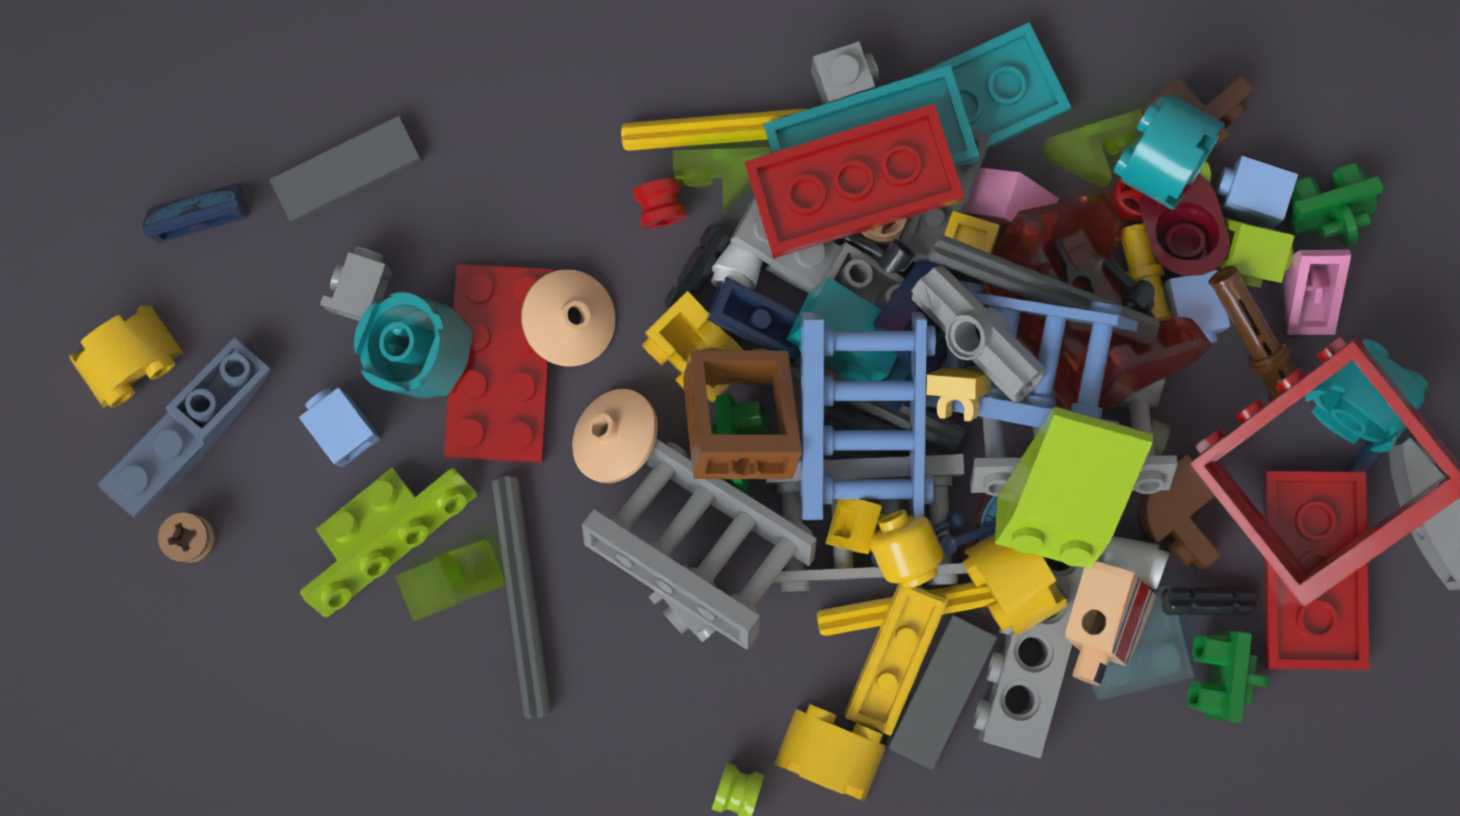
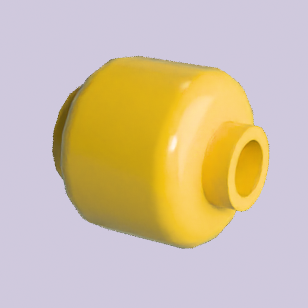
[869,510,944,589]

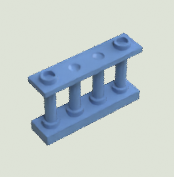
[926,281,1138,428]
[801,312,936,520]

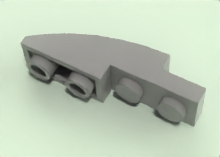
[730,198,905,310]
[1388,437,1460,590]

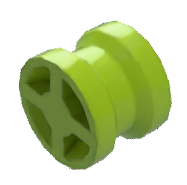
[711,762,764,816]

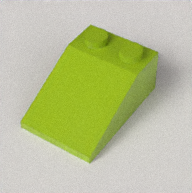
[995,407,1153,569]

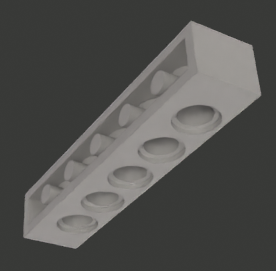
[973,557,1084,759]

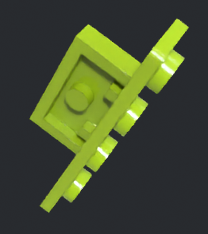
[300,467,477,617]

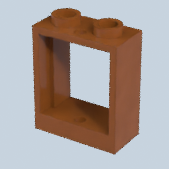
[683,348,802,479]

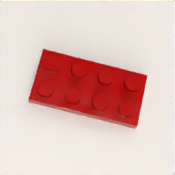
[744,103,964,259]
[444,264,554,463]
[1263,471,1369,670]

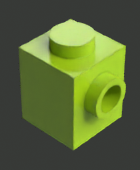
[1218,218,1295,288]

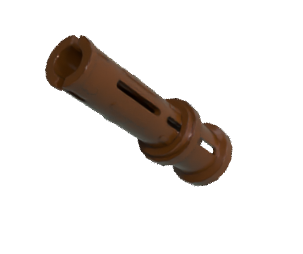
[1208,266,1296,402]

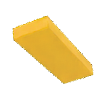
[844,583,948,736]

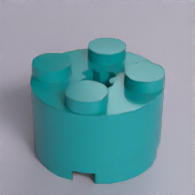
[1113,94,1225,210]
[354,292,473,398]
[1305,339,1428,453]

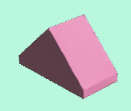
[963,168,1059,244]
[1283,250,1351,335]

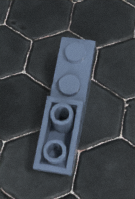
[98,338,271,520]

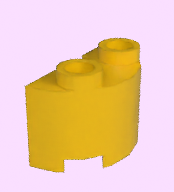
[642,291,744,402]
[69,305,184,408]
[962,533,1068,636]
[774,704,887,801]

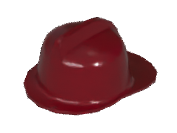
[1140,173,1230,276]

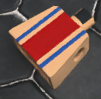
[1065,561,1156,686]

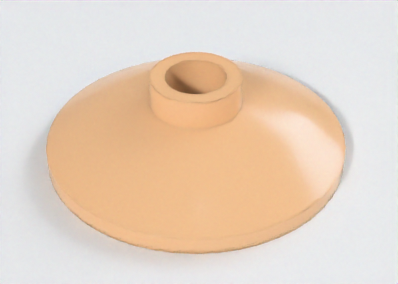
[521,270,615,367]
[572,389,658,483]

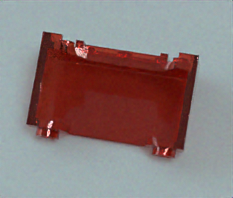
[983,193,1212,411]

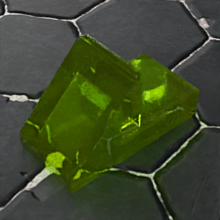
[1041,109,1143,188]
[673,147,770,215]
[395,539,506,622]

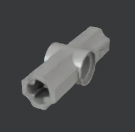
[911,265,1047,403]

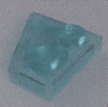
[1091,585,1194,701]

